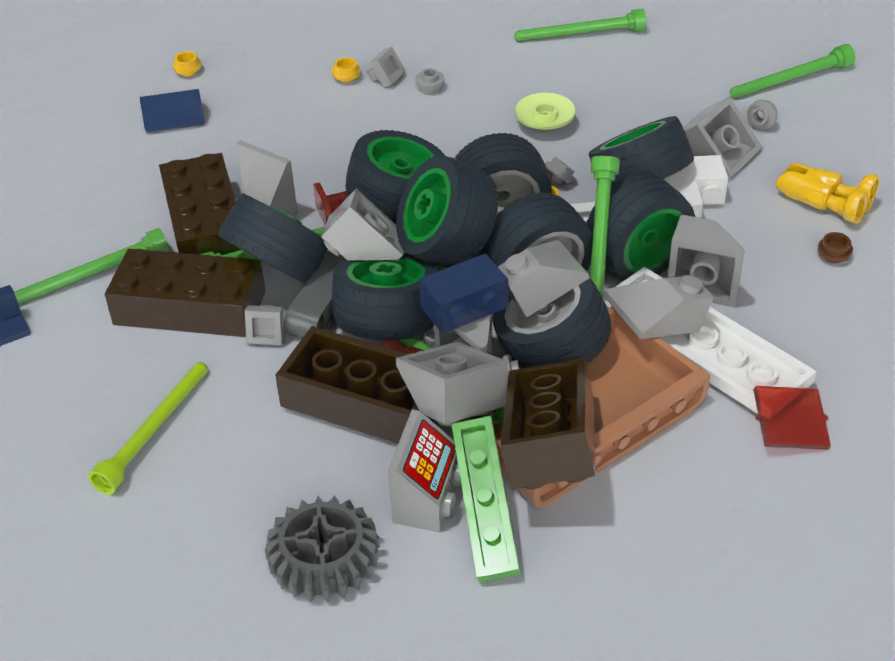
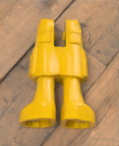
[776,162,880,224]

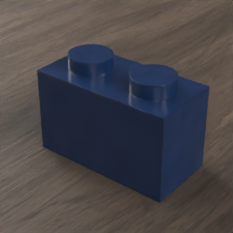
[419,253,509,334]

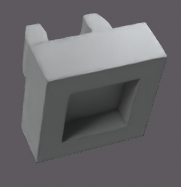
[366,47,406,87]
[245,305,285,345]

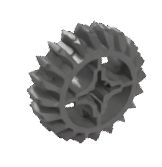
[265,495,380,603]

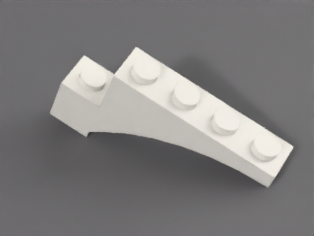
[570,155,728,223]

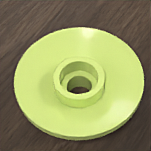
[515,93,575,130]

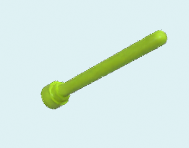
[88,362,208,495]

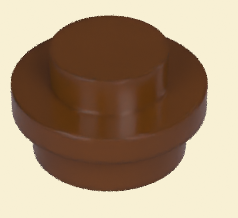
[817,232,853,263]

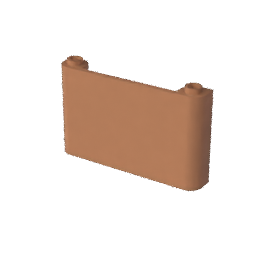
[450,306,710,508]

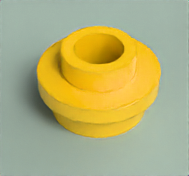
[173,51,201,76]
[332,57,361,83]

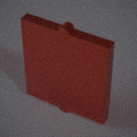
[753,386,831,450]

